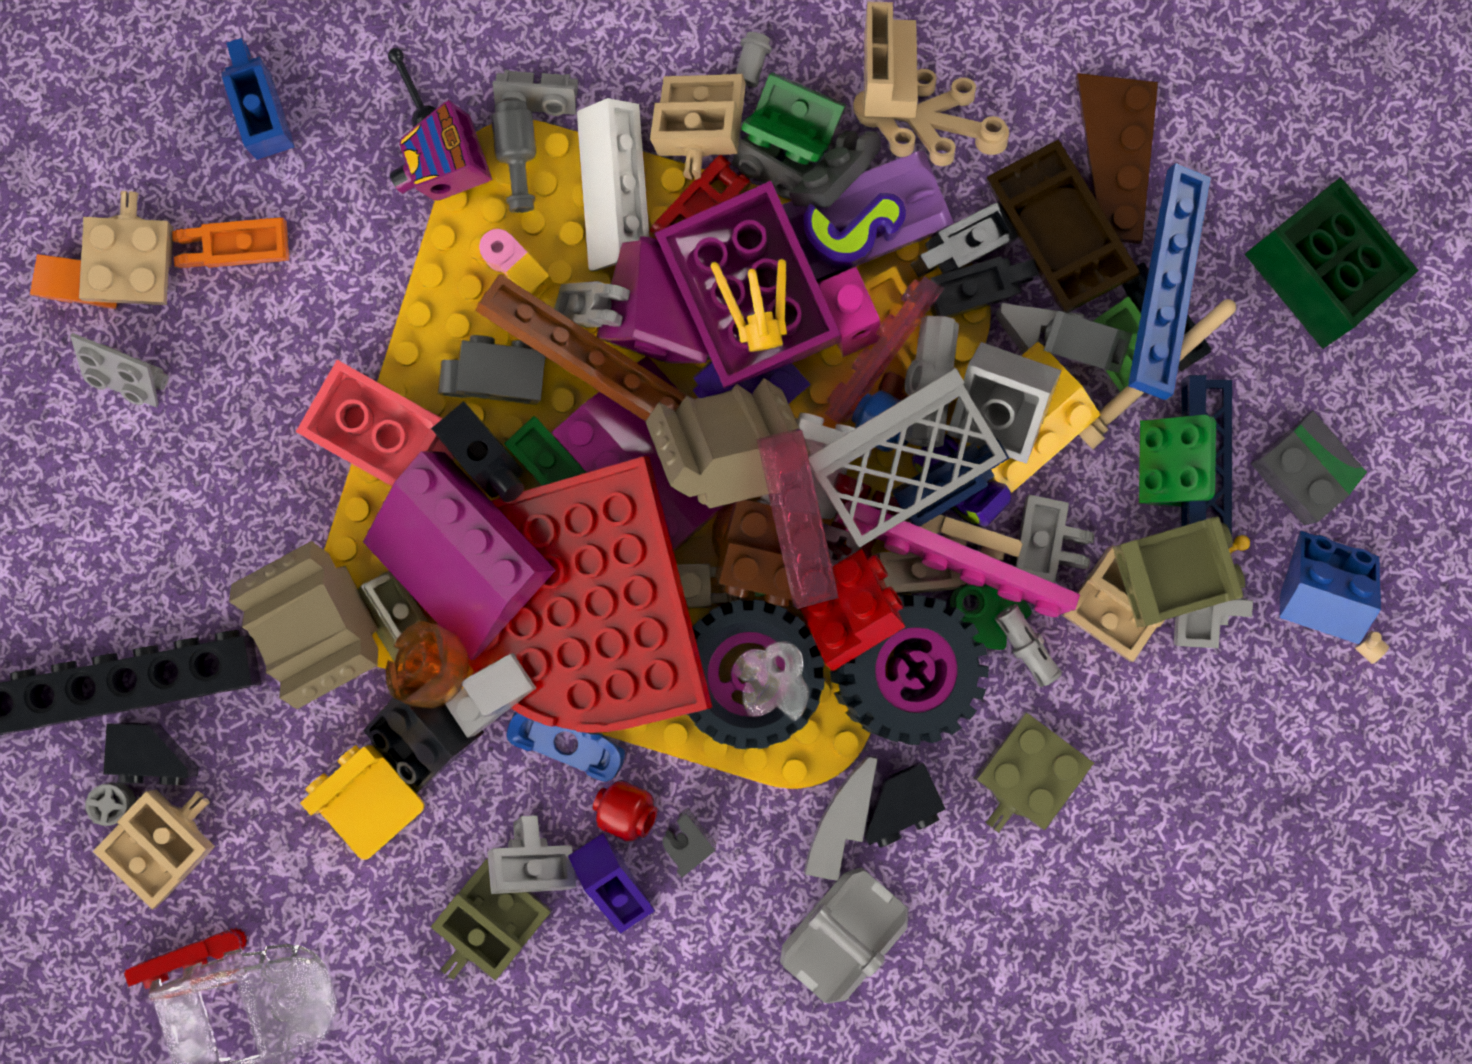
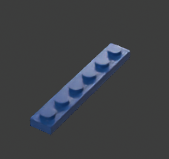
[1128,163,1211,400]

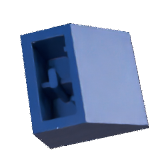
[1279,531,1381,644]

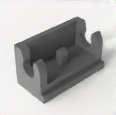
[663,808,717,878]

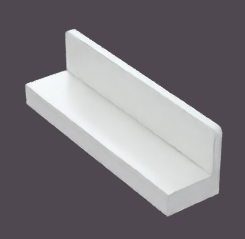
[577,98,649,271]

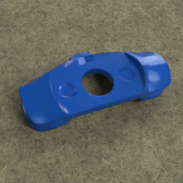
[506,711,625,782]

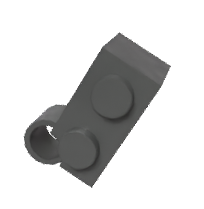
[438,335,545,405]

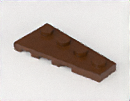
[1075,73,1158,244]

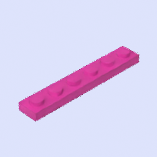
[835,501,1080,617]

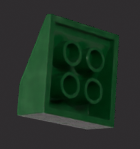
[1245,177,1419,349]

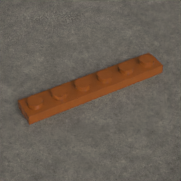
[475,274,687,421]

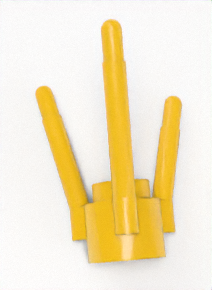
[711,259,787,352]

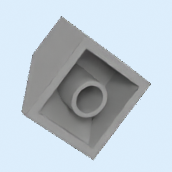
[947,342,1061,464]

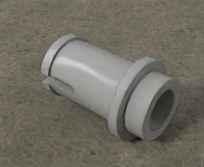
[735,32,772,88]

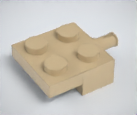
[650,74,746,180]
[79,191,173,305]
[1062,545,1165,662]
[93,789,215,910]

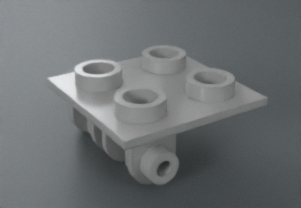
[70,333,169,408]

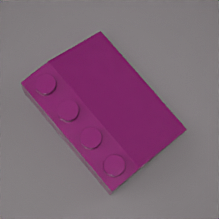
[655,181,841,388]
[551,356,728,553]
[363,451,556,660]

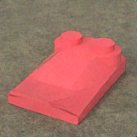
[296,360,455,486]

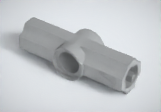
[905,316,959,448]

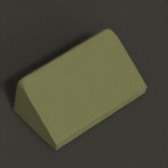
[358,571,439,664]

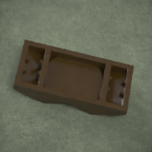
[986,139,1140,313]

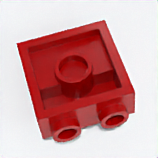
[798,548,906,671]

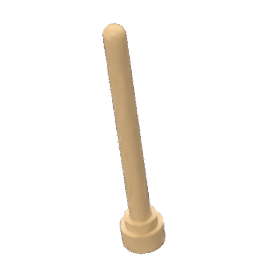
[1079,299,1236,449]

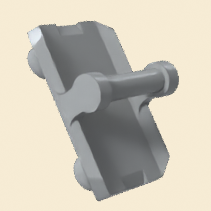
[780,867,909,1004]

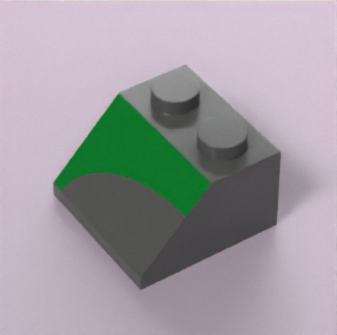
[1250,410,1367,526]

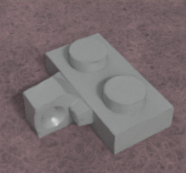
[1173,598,1253,648]
[487,816,576,894]

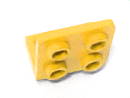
[300,745,425,860]

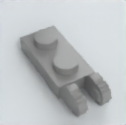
[554,281,630,328]

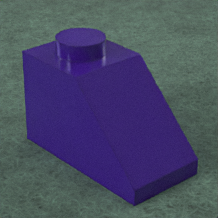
[568,833,655,933]

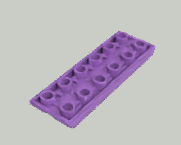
[782,151,954,282]

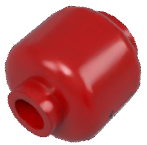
[593,780,658,842]

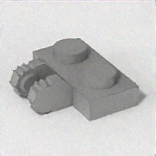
[1013,494,1094,583]

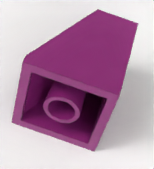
[596,236,708,364]

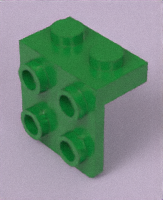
[741,72,846,165]
[1139,415,1216,507]

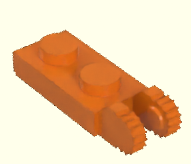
[172,217,289,268]

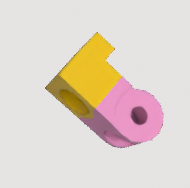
[479,229,554,298]

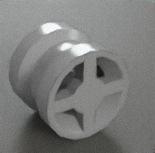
[85,782,136,826]

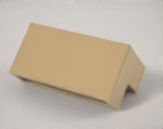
[864,1,918,118]

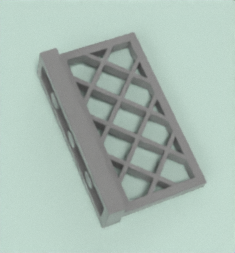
[805,368,1007,548]

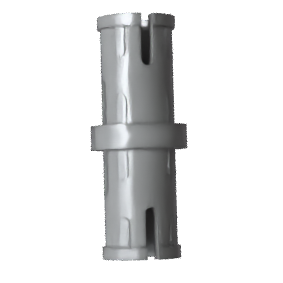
[994,604,1062,687]

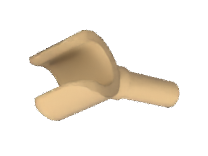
[1355,630,1389,664]

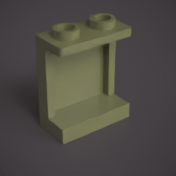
[1113,516,1245,627]

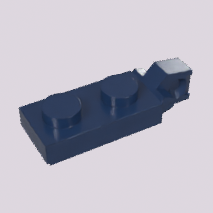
[892,438,1010,527]

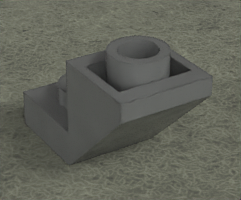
[1044,310,1133,373]

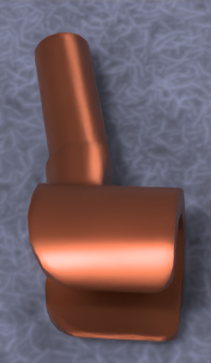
[878,372,908,401]

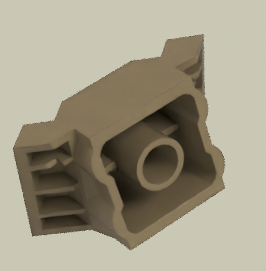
[645,378,811,508]
[229,541,379,709]

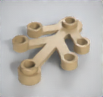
[853,69,1009,166]

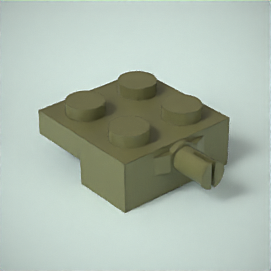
[974,712,1094,833]
[431,858,552,981]

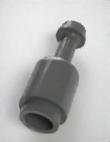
[491,100,536,213]

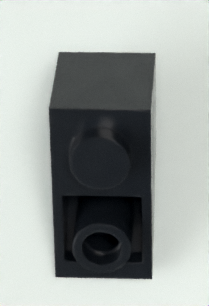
[103,723,199,785]
[864,761,946,848]

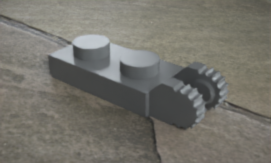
[789,131,881,208]

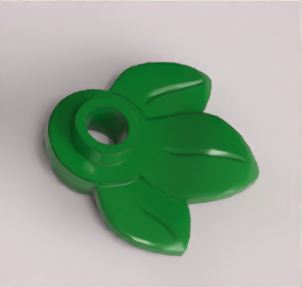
[950,583,1032,650]

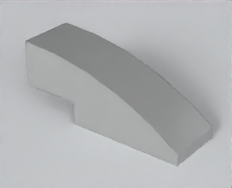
[804,756,877,881]

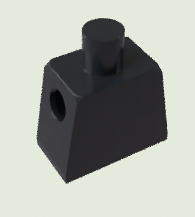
[431,401,524,502]

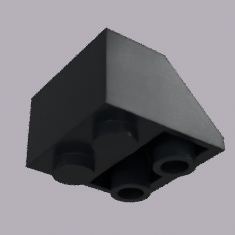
[363,669,484,793]

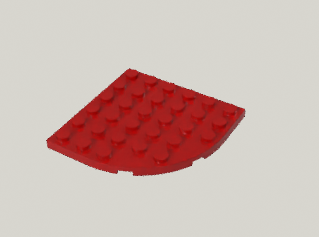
[448,456,712,733]

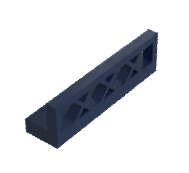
[1181,375,1232,536]

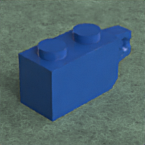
[221,38,295,160]

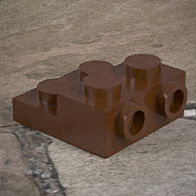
[715,498,820,607]

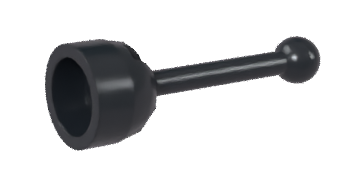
[388,48,437,128]

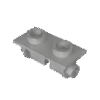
[492,70,578,116]
[731,133,814,199]

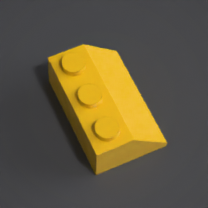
[946,342,1101,493]

